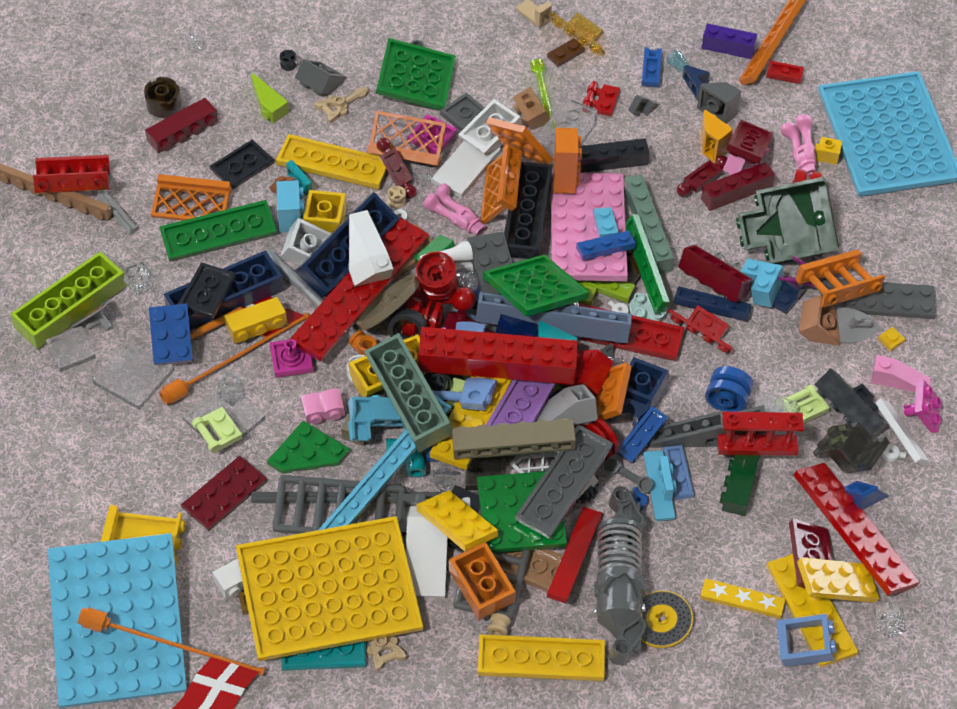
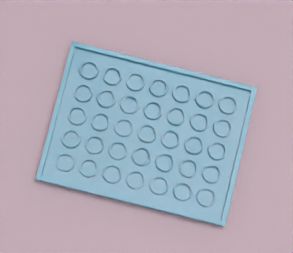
[818,71,957,197]
[48,533,187,708]

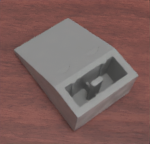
[535,384,598,425]

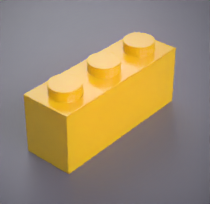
[224,297,287,344]

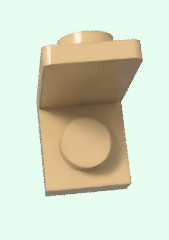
[516,0,552,28]

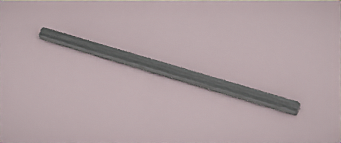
[251,491,478,504]

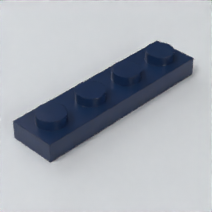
[673,286,751,321]

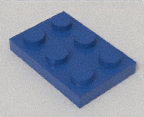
[149,304,193,365]

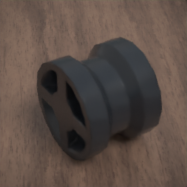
[279,49,297,71]
[428,373,452,391]

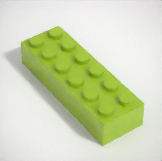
[10,251,126,349]

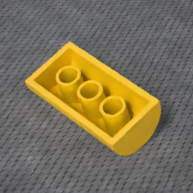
[349,334,424,397]

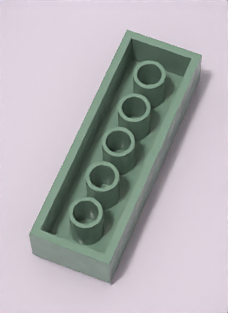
[364,333,452,452]

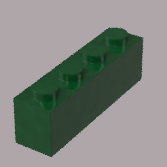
[719,455,760,516]

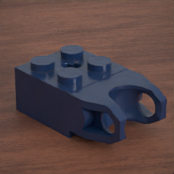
[608,357,670,429]

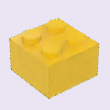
[303,190,347,233]

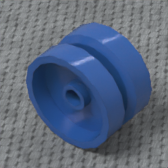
[705,366,753,412]

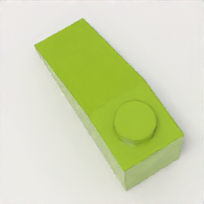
[251,73,289,124]

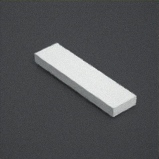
[876,399,930,466]

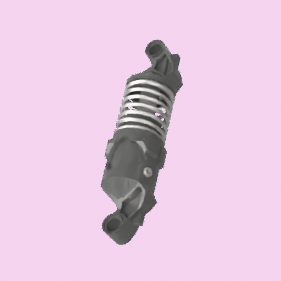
[594,486,647,665]

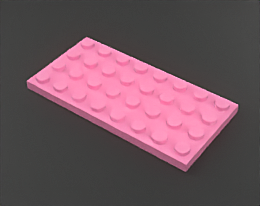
[551,172,627,281]

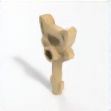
[314,86,369,123]
[367,636,406,671]

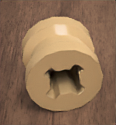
[388,186,406,208]
[487,613,511,635]

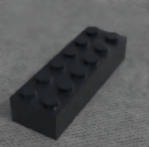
[504,161,552,259]

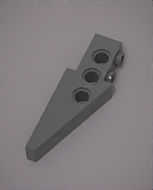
[650,405,767,448]

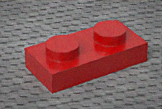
[766,60,804,84]

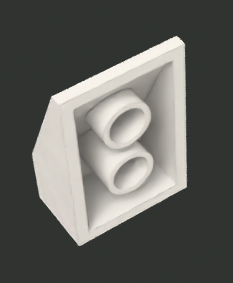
[458,99,522,154]
[280,218,331,265]

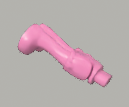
[780,114,817,176]
[423,183,486,236]

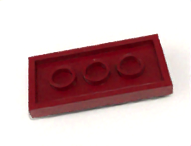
[726,120,773,164]
[181,455,267,531]
[789,518,833,589]

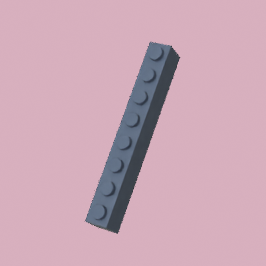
[476,292,632,344]

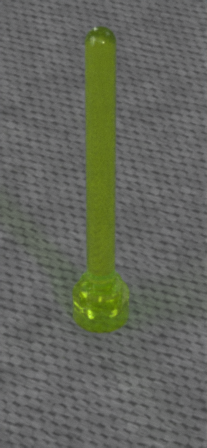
[530,59,555,129]

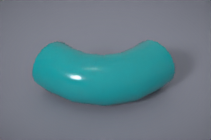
[386,438,426,477]

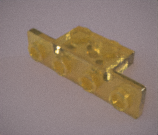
[550,11,605,56]

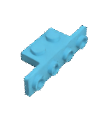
[643,450,676,521]

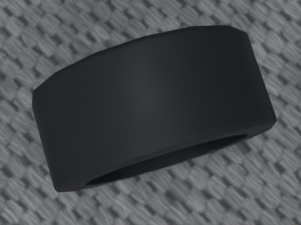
[388,309,427,340]

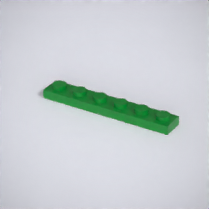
[625,214,670,314]

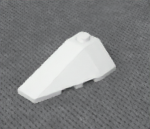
[349,210,393,287]

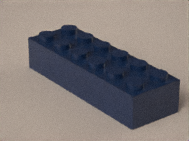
[295,192,400,297]
[164,250,284,330]

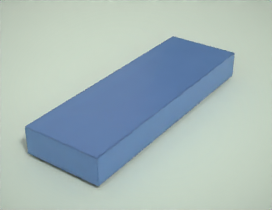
[663,445,694,500]

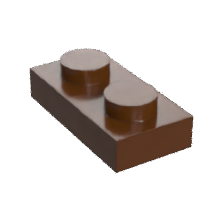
[547,38,585,67]

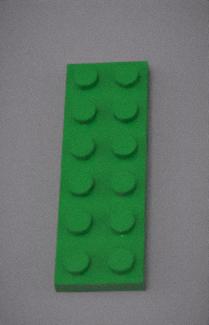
[159,200,277,262]

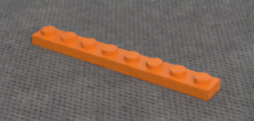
[738,0,807,85]

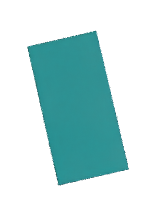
[286,160,312,196]

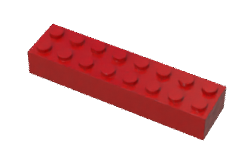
[418,327,577,385]

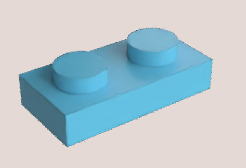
[593,207,619,237]

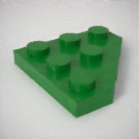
[267,421,350,474]

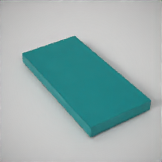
[281,641,366,671]

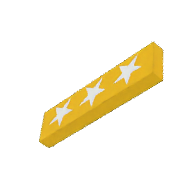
[700,578,786,619]

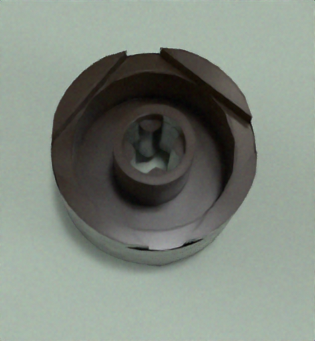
[144,77,182,118]

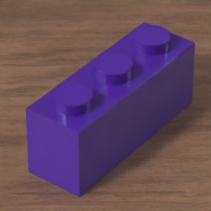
[701,23,758,59]

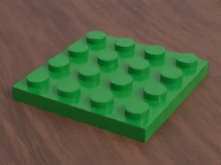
[375,38,456,110]
[483,254,589,317]
[477,471,567,553]

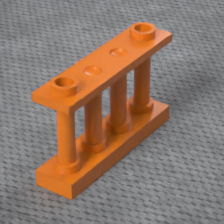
[795,249,885,308]

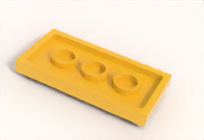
[416,490,498,551]
[797,557,880,603]

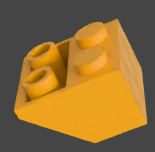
[700,110,733,163]

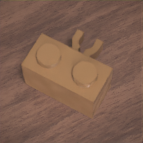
[513,87,550,130]

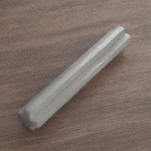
[92,190,137,234]

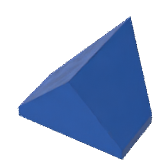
[844,481,889,510]

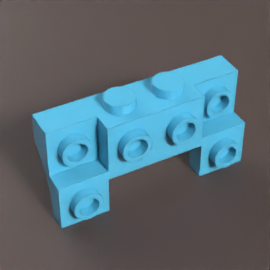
[348,395,406,441]

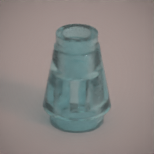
[666,49,690,73]

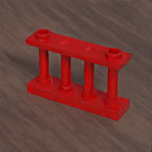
[33,155,110,193]
[717,412,804,456]

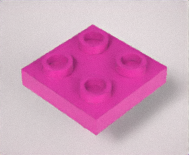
[408,114,457,154]
[270,339,313,378]
[903,379,942,433]

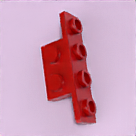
[668,305,735,354]

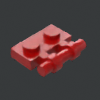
[583,81,620,117]

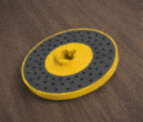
[641,591,693,648]

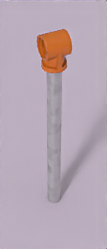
[267,250,377,356]

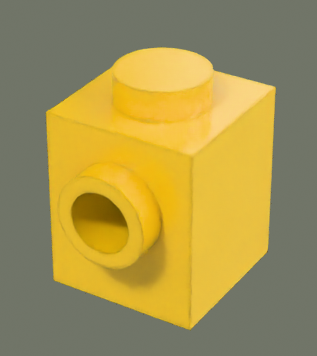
[815,137,842,165]

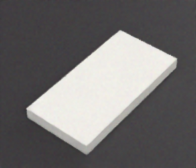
[431,141,501,198]
[406,516,447,598]

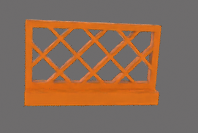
[367,110,447,166]
[481,143,522,224]
[151,174,232,221]

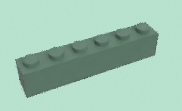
[624,174,674,273]

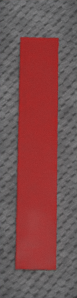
[547,507,603,604]

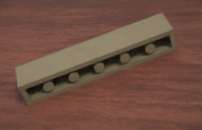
[452,418,575,460]

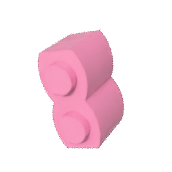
[301,389,345,424]

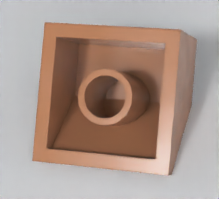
[799,295,840,346]

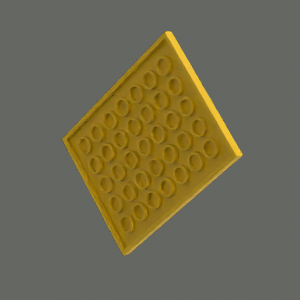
[235,516,423,661]

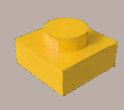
[878,327,905,351]

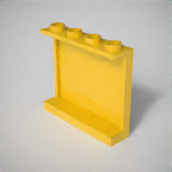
[100,505,186,568]

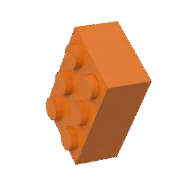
[553,128,582,194]
[449,542,516,620]

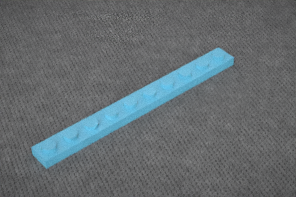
[319,395,451,530]

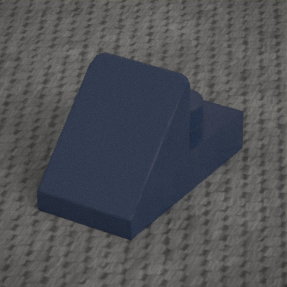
[682,65,710,101]
[772,281,807,315]

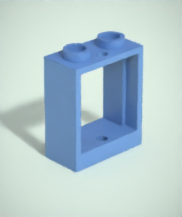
[777,614,837,666]

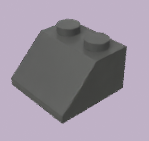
[295,59,347,96]
[697,82,741,124]

